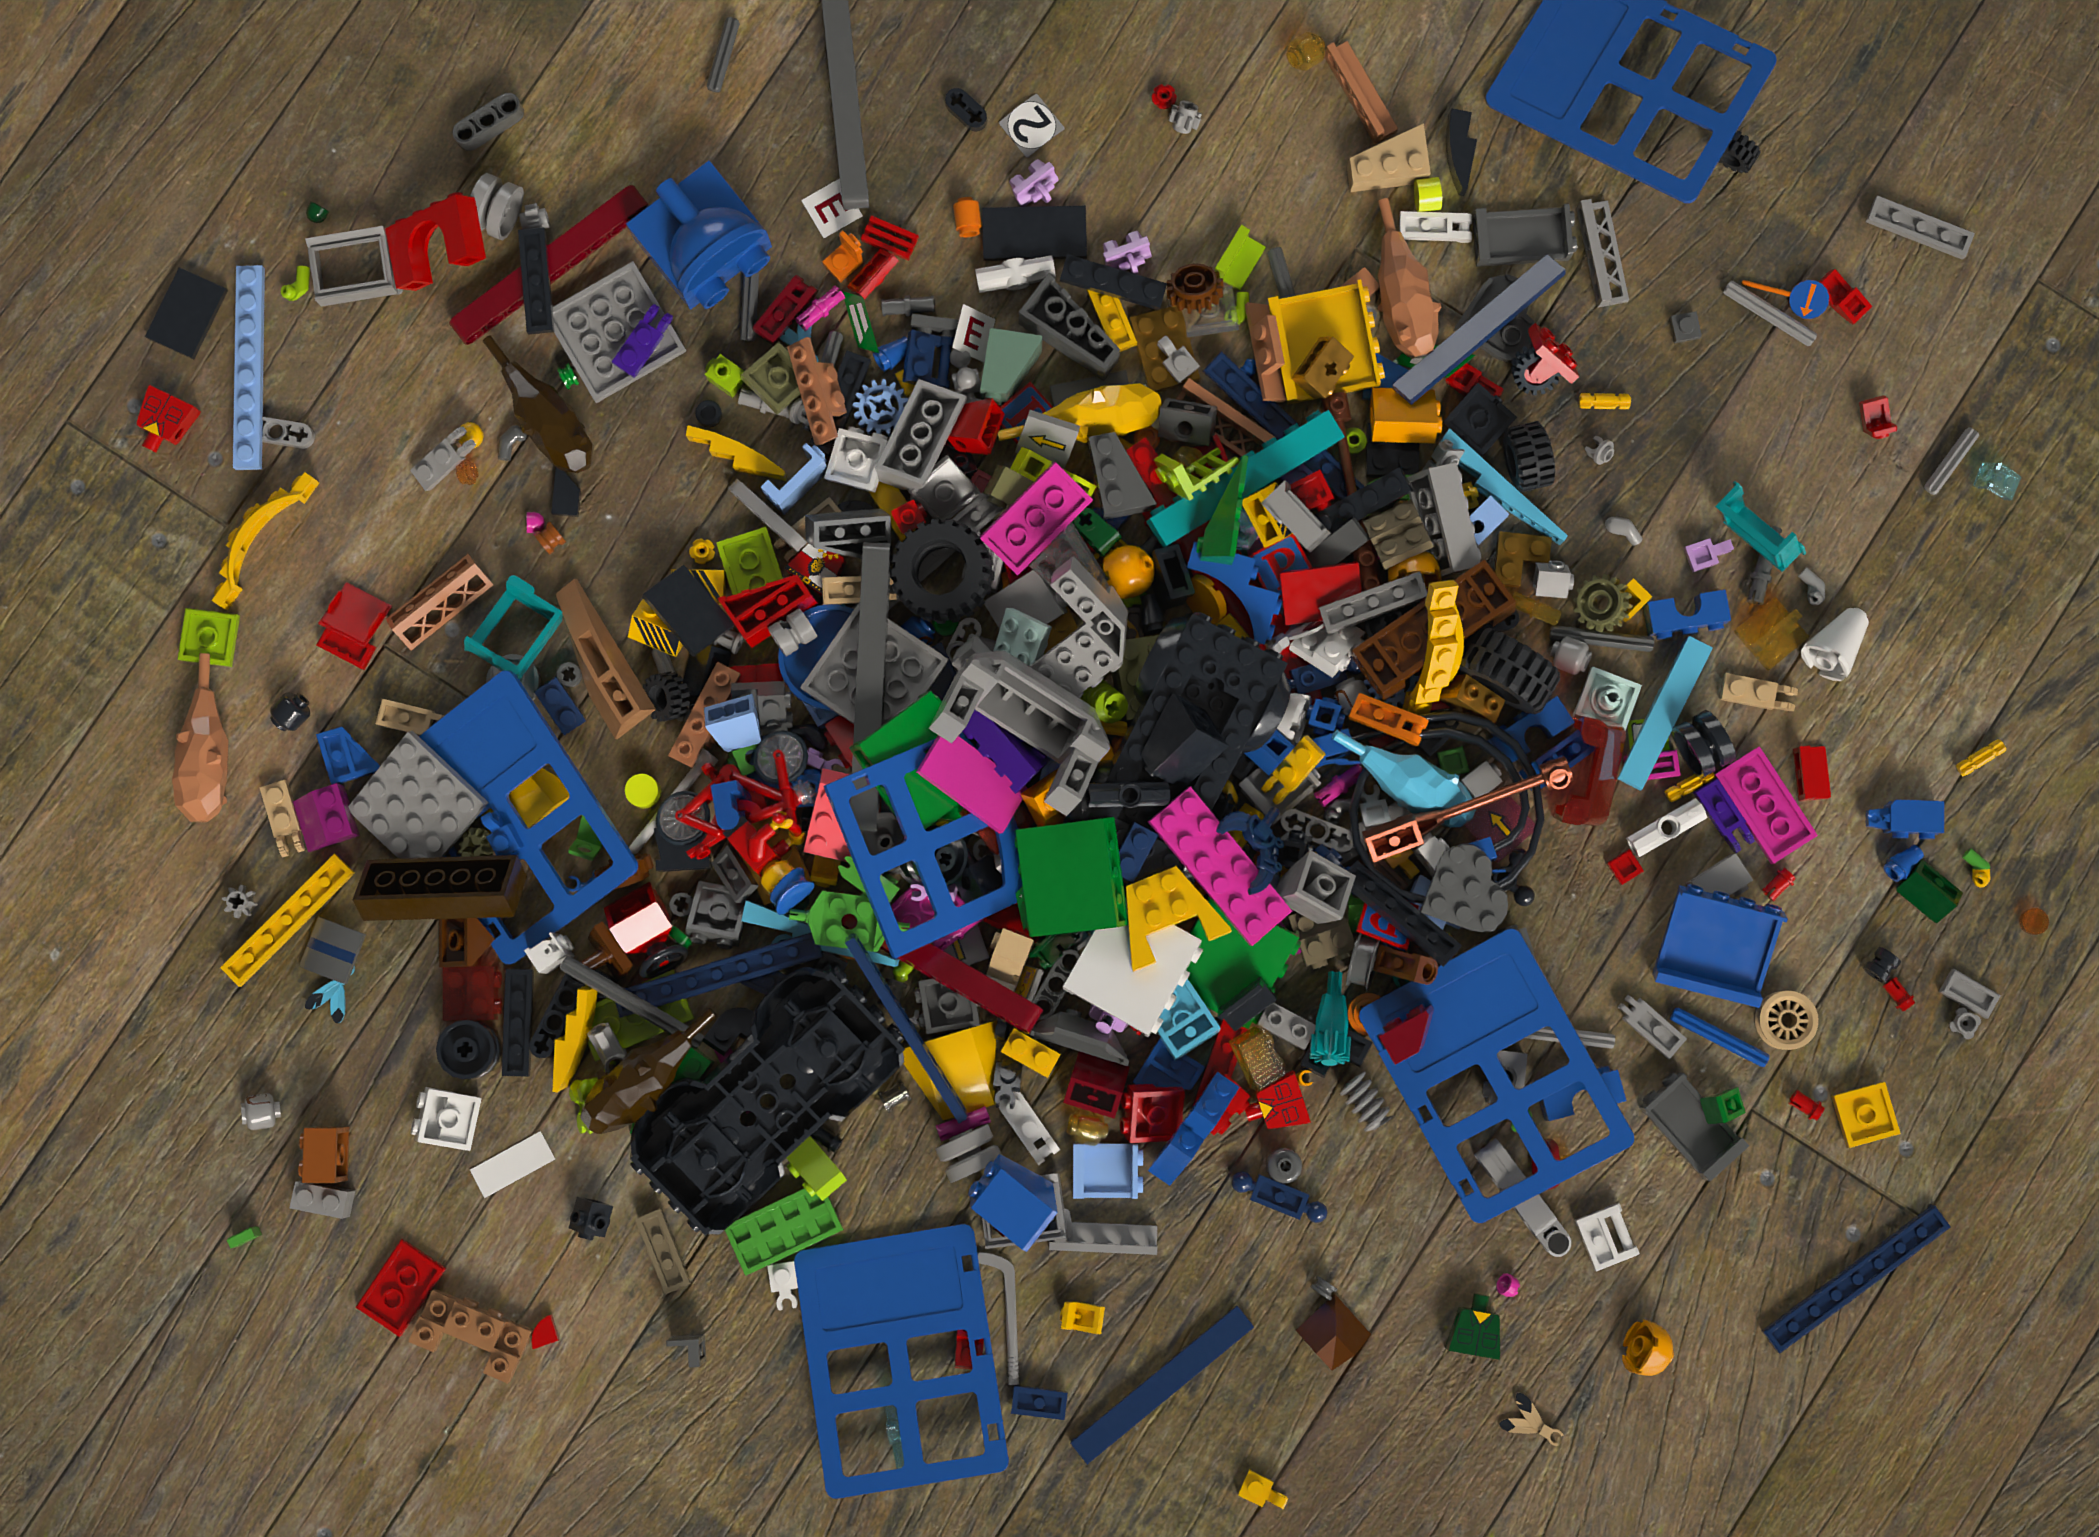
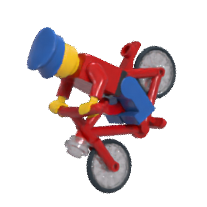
[656,731,816,915]

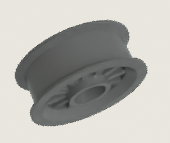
[1346,933,1382,991]

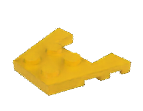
[1126,866,1232,972]

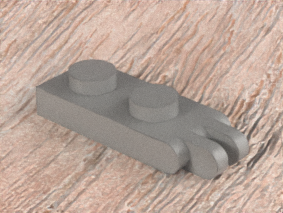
[1618,995,1687,1059]

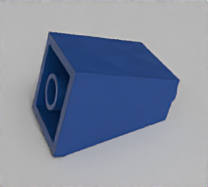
[968,1154,1058,1252]

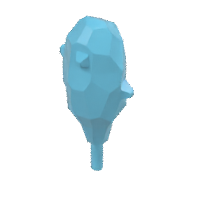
[1332,730,1476,828]

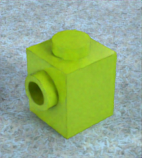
[705,354,745,398]

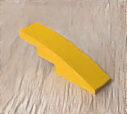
[686,425,787,481]
[552,985,597,1093]

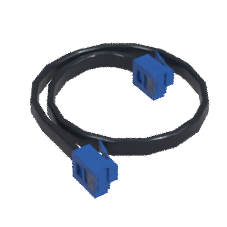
[1312,710,1545,905]

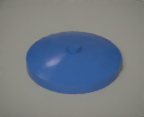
[778,604,854,710]

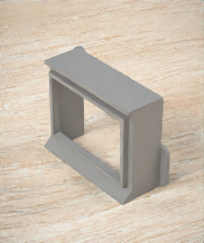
[305,226,403,307]
[1261,481,1331,553]
[982,1173,1073,1249]

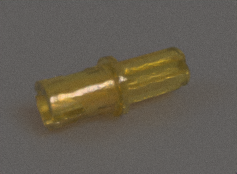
[1512,591,1561,625]

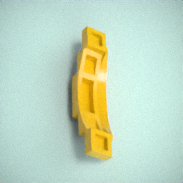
[212,472,319,610]
[1402,580,1464,715]

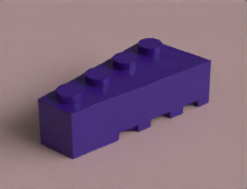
[962,710,1050,794]

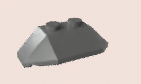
[1025,1008,1129,1066]

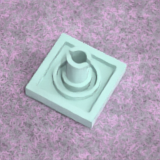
[993,608,1052,666]
[1572,666,1642,735]

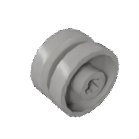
[470,173,524,241]
[935,1124,1002,1183]

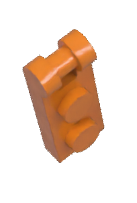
[1349,693,1429,746]

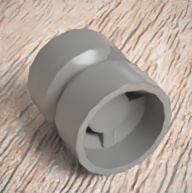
[768,608,817,657]

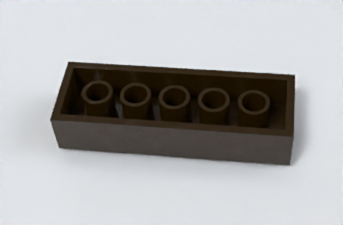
[352,855,527,921]

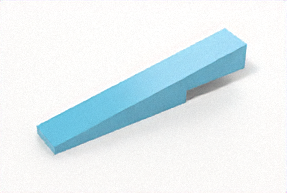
[1434,428,1568,545]
[1617,636,1713,791]
[741,900,899,967]

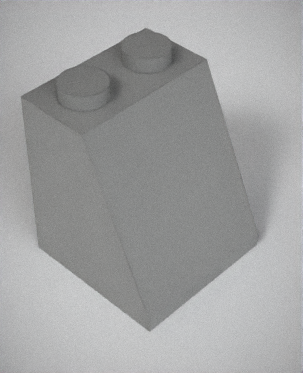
[1276,850,1356,924]

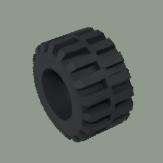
[1503,421,1555,492]

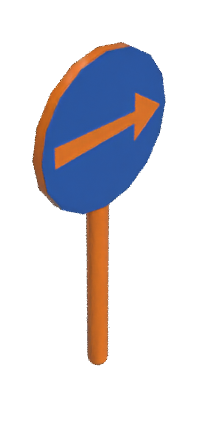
[1741,280,1829,319]

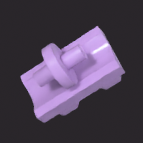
[1009,159,1059,207]
[1103,231,1152,274]

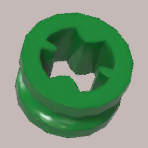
[557,363,580,390]

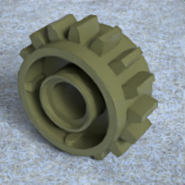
[1573,574,1633,632]

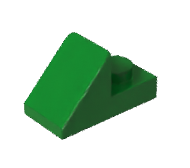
[1700,1087,1746,1124]

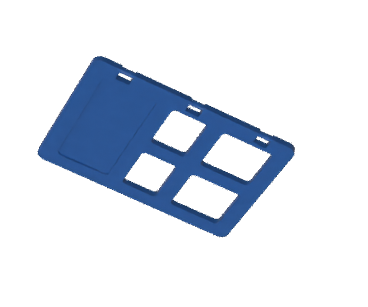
[1486,0,1777,203]
[419,670,638,964]
[1359,928,1634,1223]
[794,1224,1009,1499]

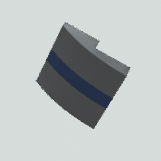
[299,917,366,984]

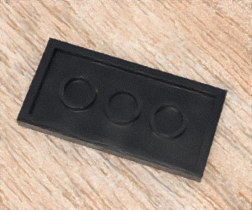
[982,205,1087,261]

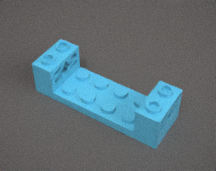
[1088,897,1221,1061]

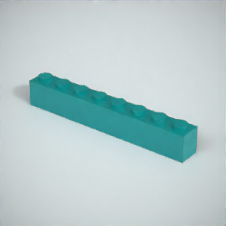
[1146,410,1345,548]

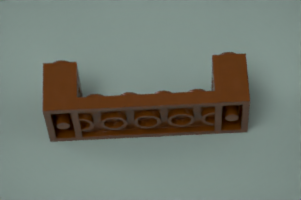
[1352,559,1516,702]

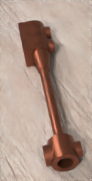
[1321,392,1383,592]
[1362,756,1573,862]

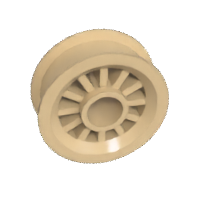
[1754,991,1818,1050]

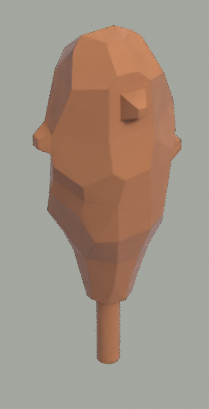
[1378,198,1442,359]
[172,653,229,822]

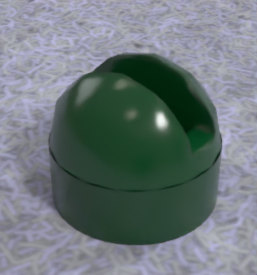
[306,201,330,223]

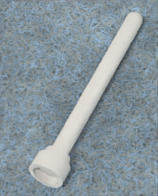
[629,748,719,854]

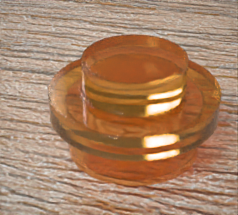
[456,459,479,485]

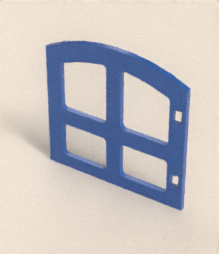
[823,732,1023,959]

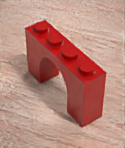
[385,192,486,291]

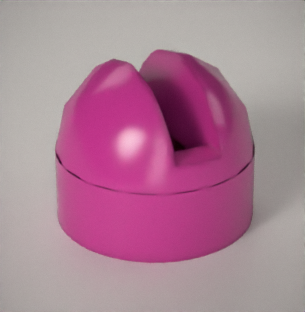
[527,512,545,533]
[1496,1273,1520,1297]

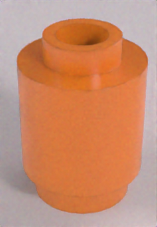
[953,197,982,238]

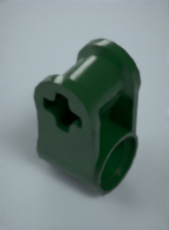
[1072,508,1122,557]

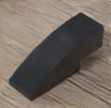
[1446,108,1477,196]

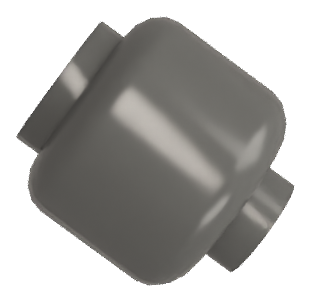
[1266,1148,1302,1183]

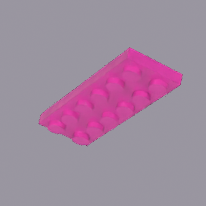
[1148,787,1292,946]

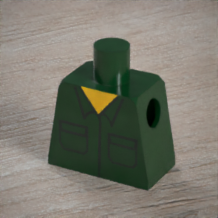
[1445,1293,1500,1360]

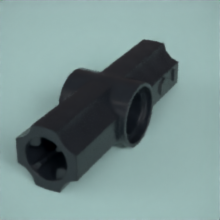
[1085,781,1170,808]

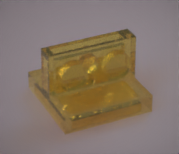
[1733,597,1810,671]

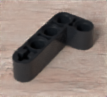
[529,969,618,1058]

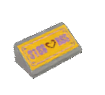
[1015,965,1043,1002]

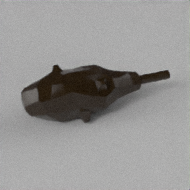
[483,335,594,473]
[580,1008,717,1134]

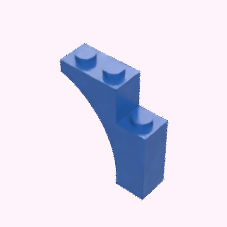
[1187,542,1283,645]
[1148,1072,1240,1186]

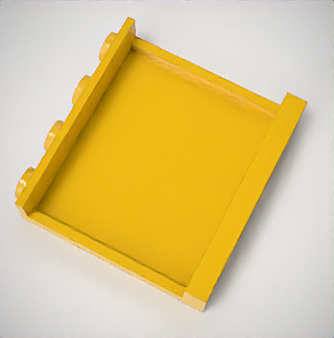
[1268,279,1385,405]

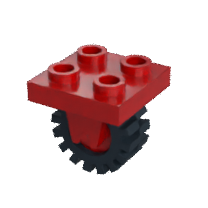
[1511,323,1579,395]

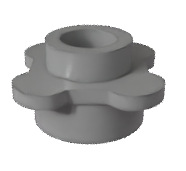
[1949,1008,1981,1039]

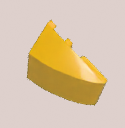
[481,768,569,834]
[903,1020,997,1120]

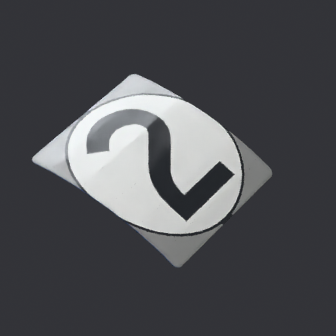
[999,94,1065,158]

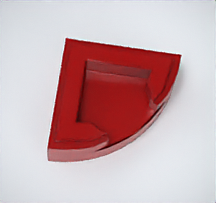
[531,1314,560,1349]

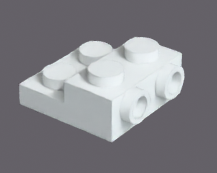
[824,427,888,493]
[1289,621,1365,678]
[1413,832,1450,877]
[411,1087,482,1151]

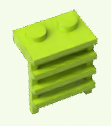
[1153,448,1240,501]

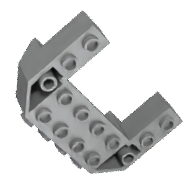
[952,556,1128,699]
[929,650,1110,816]

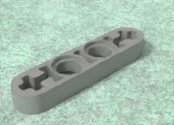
[728,479,807,552]

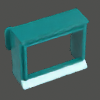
[1715,481,1806,572]
[464,575,563,680]

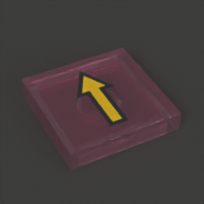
[1464,796,1535,863]

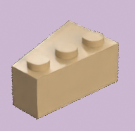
[1347,123,1431,192]
[987,928,1034,989]

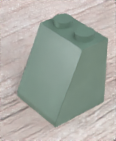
[980,328,1042,407]

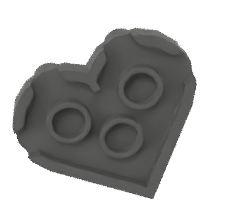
[1453,274,1535,364]
[1420,843,1508,932]

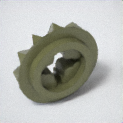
[457,828,494,857]

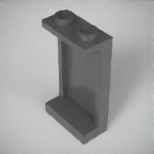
[1472,203,1577,267]
[1640,1072,1749,1182]

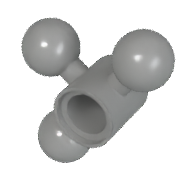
[950,349,981,404]

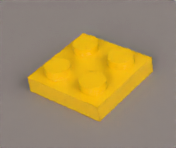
[1831,1082,1901,1148]

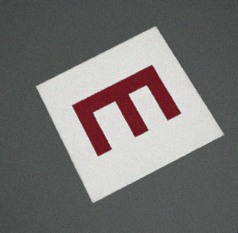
[801,178,863,238]
[952,304,995,362]

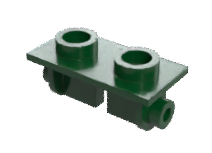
[1028,931,1082,969]

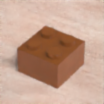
[298,1126,350,1183]

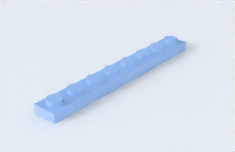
[233,265,265,470]

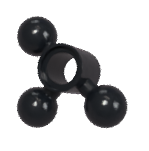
[1491,848,1535,906]

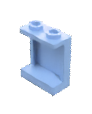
[761,443,827,515]
[1073,1143,1143,1199]

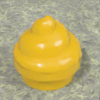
[458,422,484,448]

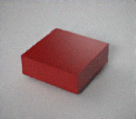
[1606,849,1644,886]

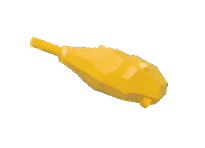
[998,383,1162,443]

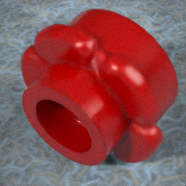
[1151,84,1177,109]

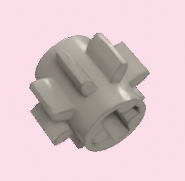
[1169,101,1202,134]
[519,203,550,229]
[222,885,258,918]

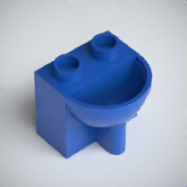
[626,161,772,310]

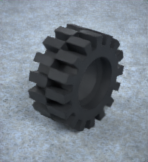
[1719,131,1761,173]
[643,671,690,722]

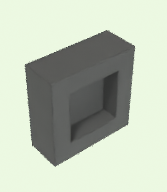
[1669,311,1702,343]

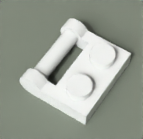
[1574,1203,1640,1271]

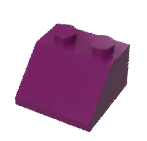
[293,783,360,852]

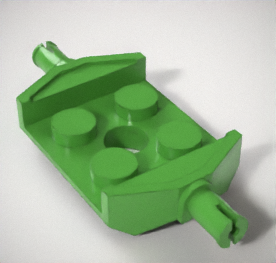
[789,891,910,952]

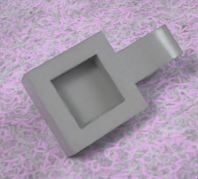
[1157,336,1200,384]

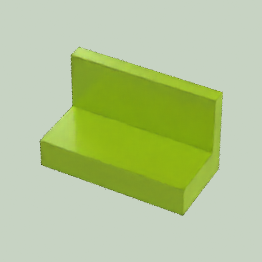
[1215,225,1266,291]

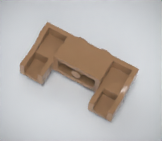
[408,1289,534,1384]

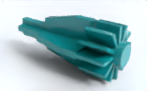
[1310,971,1351,1066]

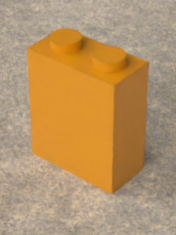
[1369,387,1442,444]

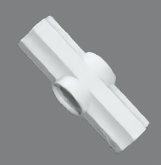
[975,256,1056,293]
[1626,798,1708,858]

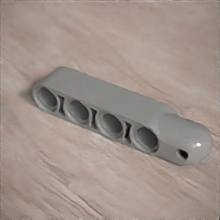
[1474,1138,1571,1257]

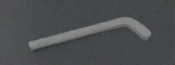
[978,1252,1019,1385]

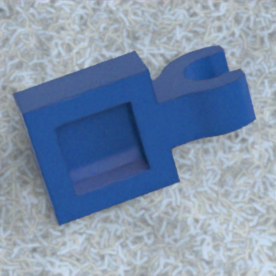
[480,810,524,856]

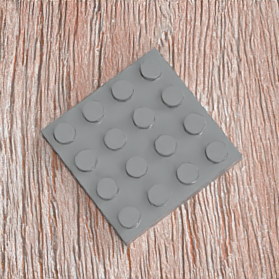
[553,261,686,403]
[800,602,949,725]
[348,731,489,859]

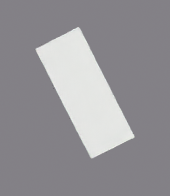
[470,1131,555,1198]

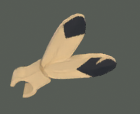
[1499,1392,1564,1446]

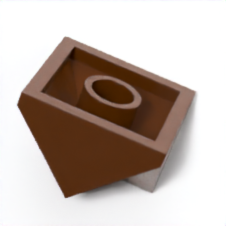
[439,918,495,968]
[1296,1294,1371,1371]

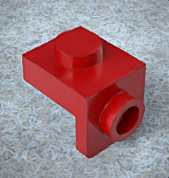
[1859,395,1897,439]
[891,499,928,534]

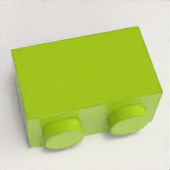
[786,1136,847,1201]

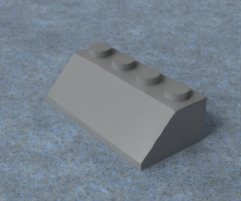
[875,379,967,490]
[1407,463,1481,578]

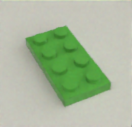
[725,1189,844,1276]

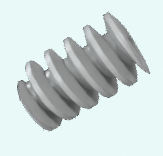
[1339,1071,1395,1132]

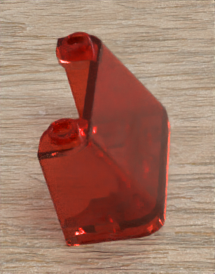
[1553,714,1626,826]

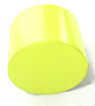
[1414,177,1442,212]
[625,774,661,809]

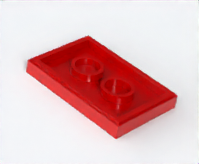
[1279,562,1362,625]
[355,1239,447,1337]

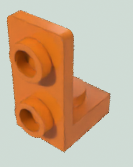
[822,230,863,283]

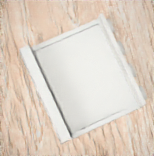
[1063,898,1203,1037]

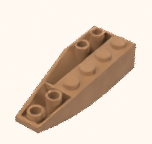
[556,579,656,739]

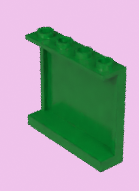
[849,691,958,829]
[1015,817,1129,937]
[1186,897,1301,1029]

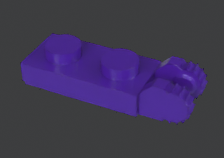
[612,304,673,378]
[1693,778,1755,853]

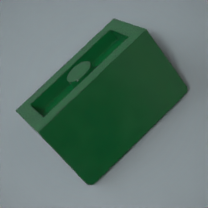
[1896,859,1963,923]

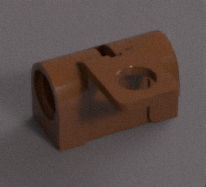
[1373,942,1438,985]

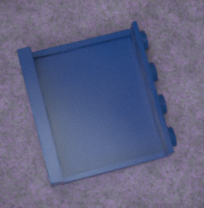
[1652,884,1788,1008]

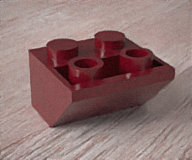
[1379,1004,1434,1065]
[1063,1051,1130,1119]

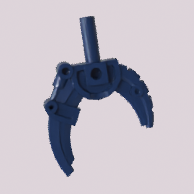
[1216,807,1284,895]

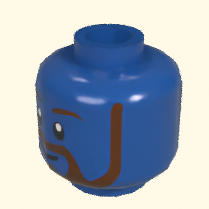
[900,616,936,646]

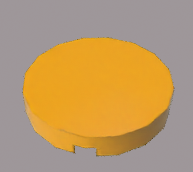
[1186,574,1227,624]

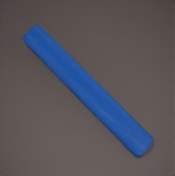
[1670,1008,1770,1067]

